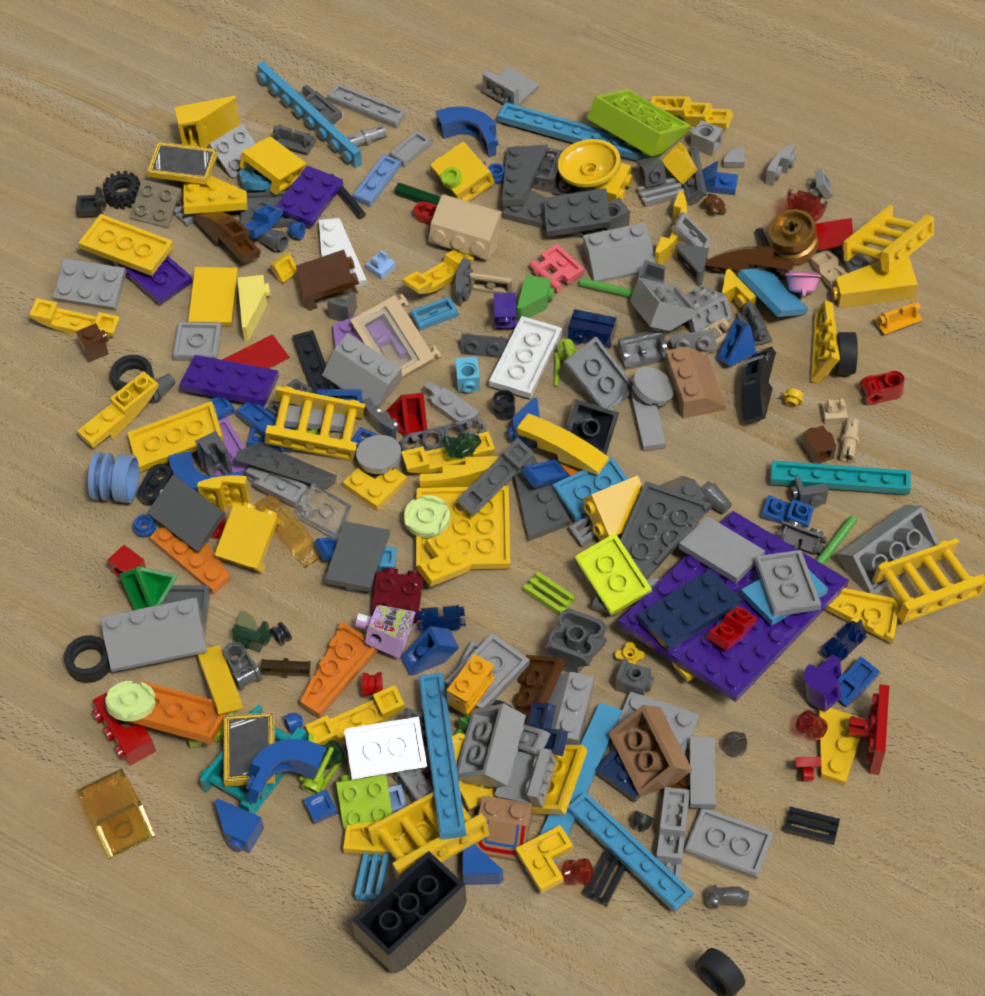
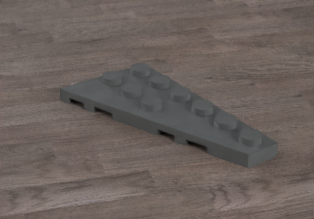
[592,481,712,616]

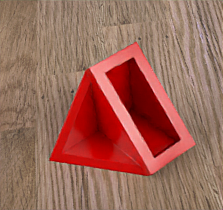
[385,392,429,440]

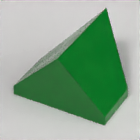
[119,566,179,610]

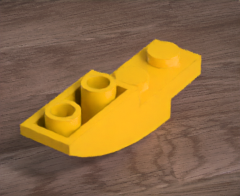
[77,371,159,448]

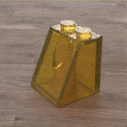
[76,768,155,859]

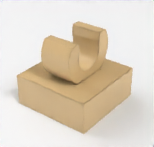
[821,398,848,424]

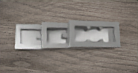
[656,787,690,880]

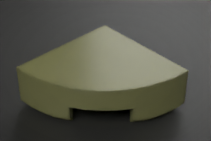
[233,611,258,639]

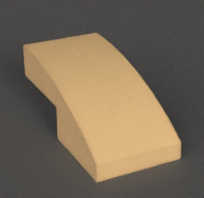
[809,250,847,289]

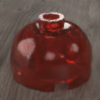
[784,189,828,223]

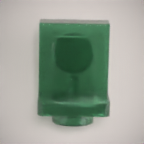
[442,433,482,459]
[231,621,271,653]

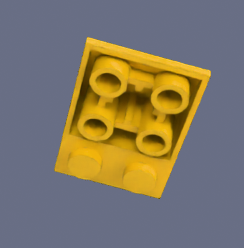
[174,96,240,148]

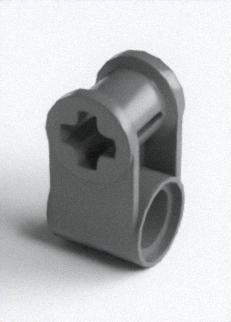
[224,642,263,690]

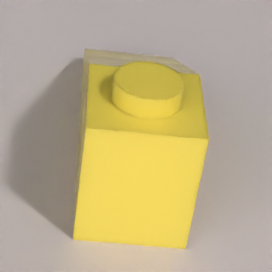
[238,275,271,341]

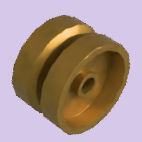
[768,209,818,265]

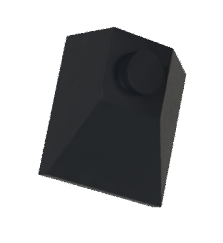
[565,399,619,455]

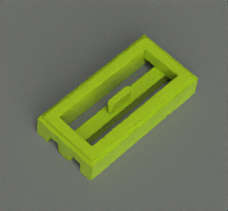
[523,571,575,615]

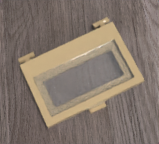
[350,294,442,378]

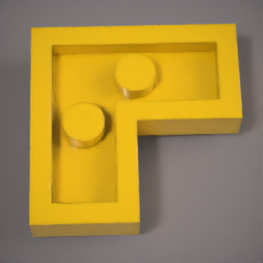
[343,467,408,511]
[418,533,471,587]
[516,825,573,894]

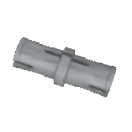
[347,124,387,146]

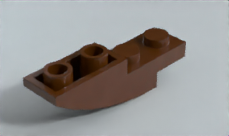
[193,211,261,263]
[706,246,795,274]

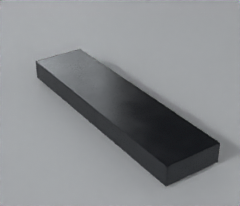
[292,330,338,398]

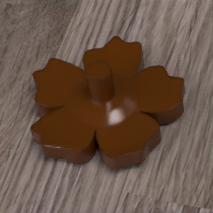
[703,193,726,215]

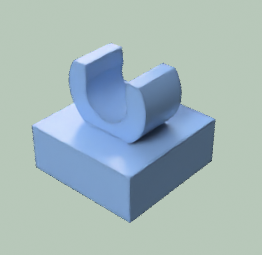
[366,250,396,280]

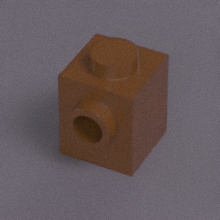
[76,323,109,362]
[801,425,836,464]

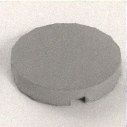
[631,367,674,406]
[356,435,402,474]

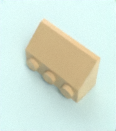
[429,194,502,260]

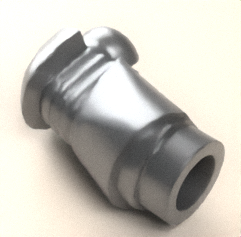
[705,884,749,909]

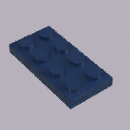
[637,569,742,652]

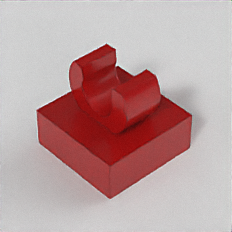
[793,757,822,782]

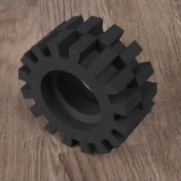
[103,171,140,210]

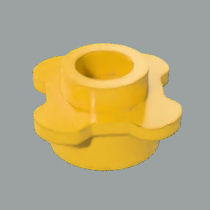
[615,642,644,665]

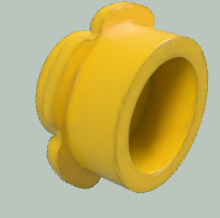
[782,388,804,407]

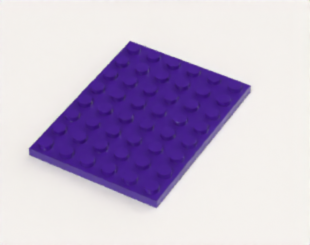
[618,511,849,702]

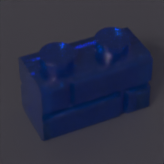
[568,309,617,349]

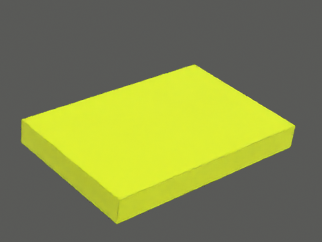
[574,533,652,616]

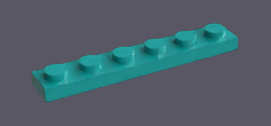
[770,460,911,495]

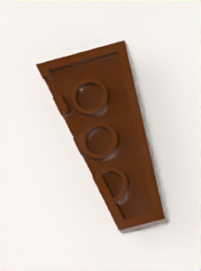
[514,655,566,725]

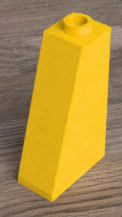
[832,257,918,308]

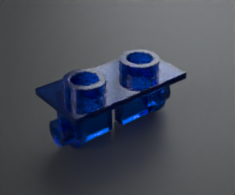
[416,605,466,632]
[820,619,867,662]

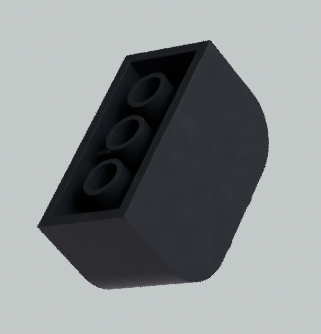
[352,851,467,973]

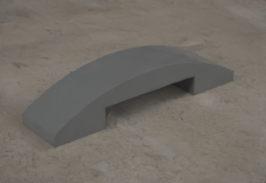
[456,438,534,517]

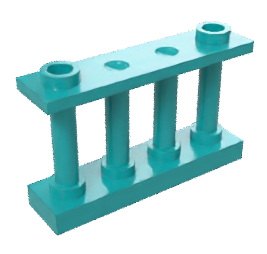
[200,705,308,814]

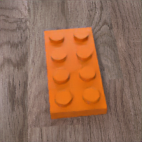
[127,680,230,744]

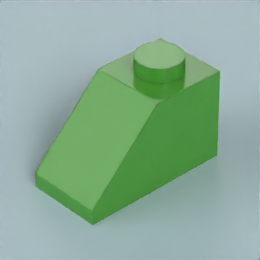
[517,275,555,322]

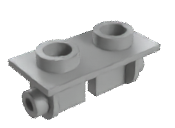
[670,328,718,352]
[394,768,434,803]

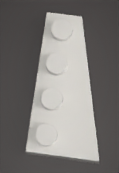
[319,218,367,287]

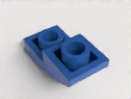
[760,495,814,528]

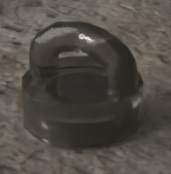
[722,732,747,757]

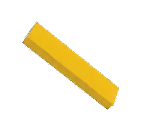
[197,645,242,714]

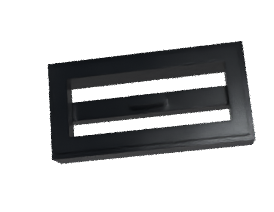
[784,806,840,845]
[584,850,627,907]

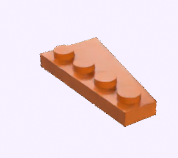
[150,525,231,595]
[300,621,379,718]

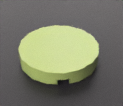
[404,495,450,538]
[106,681,155,721]

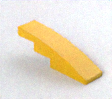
[650,96,733,129]
[517,413,609,475]
[420,456,500,488]

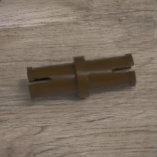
[261,658,311,677]

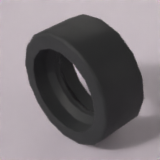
[835,332,858,374]
[110,355,154,392]
[64,635,111,683]
[695,948,745,996]

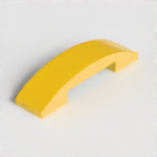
[655,191,687,265]
[402,250,474,294]
[29,298,120,337]
[401,431,495,473]
[305,685,405,746]

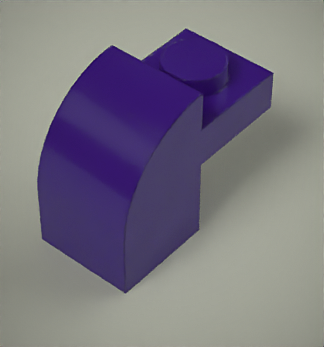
[494,293,516,328]
[804,655,841,712]

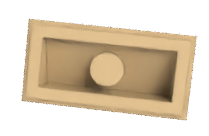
[470,273,515,293]

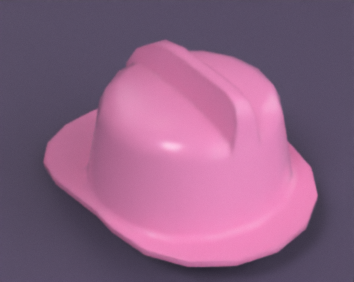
[784,271,821,298]

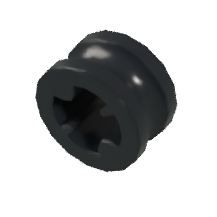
[270,622,292,646]

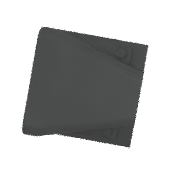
[545,608,608,673]

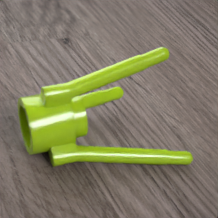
[554,339,578,387]
[299,733,346,794]

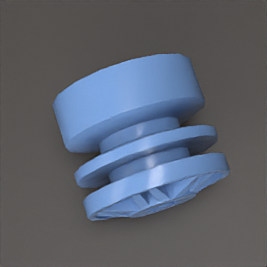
[88,452,139,503]

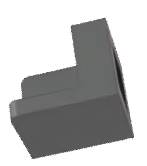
[638,260,666,283]
[327,291,357,322]

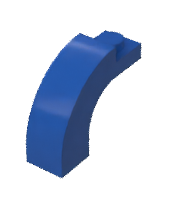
[436,106,499,157]
[168,451,243,492]
[246,739,327,804]

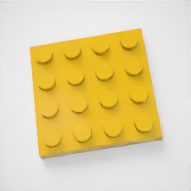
[416,486,510,571]

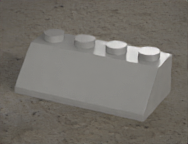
[837,505,939,594]
[102,597,207,672]

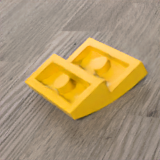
[197,476,252,513]

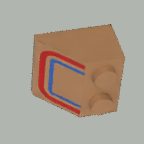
[475,796,533,862]

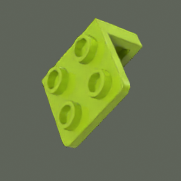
[336,773,393,831]

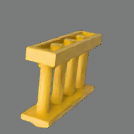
[842,205,934,273]
[265,386,365,461]
[872,538,985,624]
[368,792,490,879]

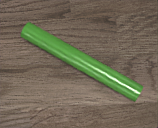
[579,278,634,298]
[816,516,857,565]

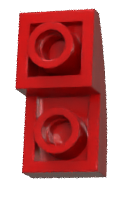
[707,606,758,651]

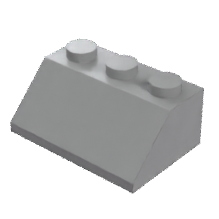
[583,223,655,282]
[630,277,698,331]
[322,333,402,408]
[548,672,594,745]
[457,704,526,788]

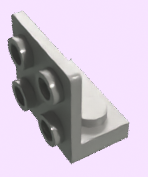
[482,67,539,106]
[207,124,256,179]
[685,286,733,332]
[495,748,557,808]

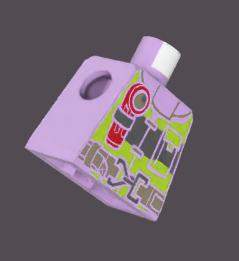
[355,605,415,658]

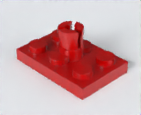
[848,684,890,775]

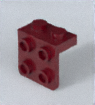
[371,567,427,624]

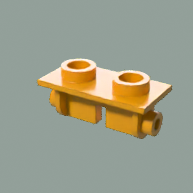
[873,301,923,335]

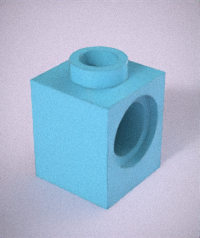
[455,356,480,393]

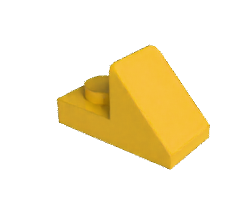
[661,142,697,184]
[722,269,756,308]

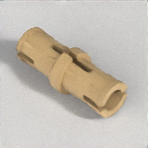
[840,418,860,463]

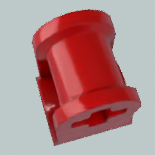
[859,371,905,405]

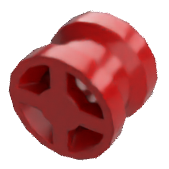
[362,672,383,697]

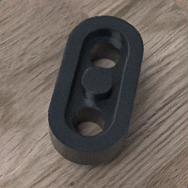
[138,464,172,505]

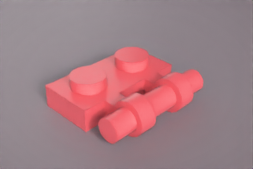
[529,244,585,292]

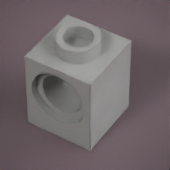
[689,120,723,156]

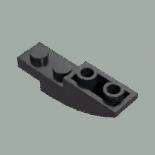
[741,346,776,424]

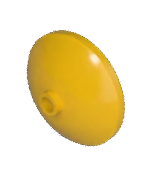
[558,139,621,187]

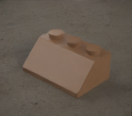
[665,346,726,418]
[609,705,692,796]

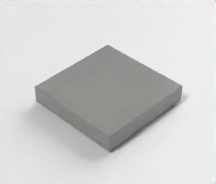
[173,322,222,361]

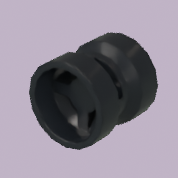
[493,389,515,421]

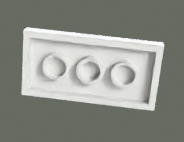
[489,316,562,399]

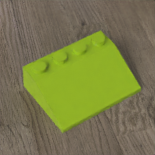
[587,89,691,157]

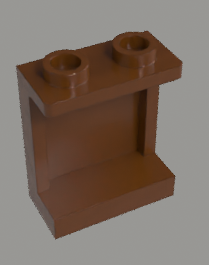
[296,249,360,310]

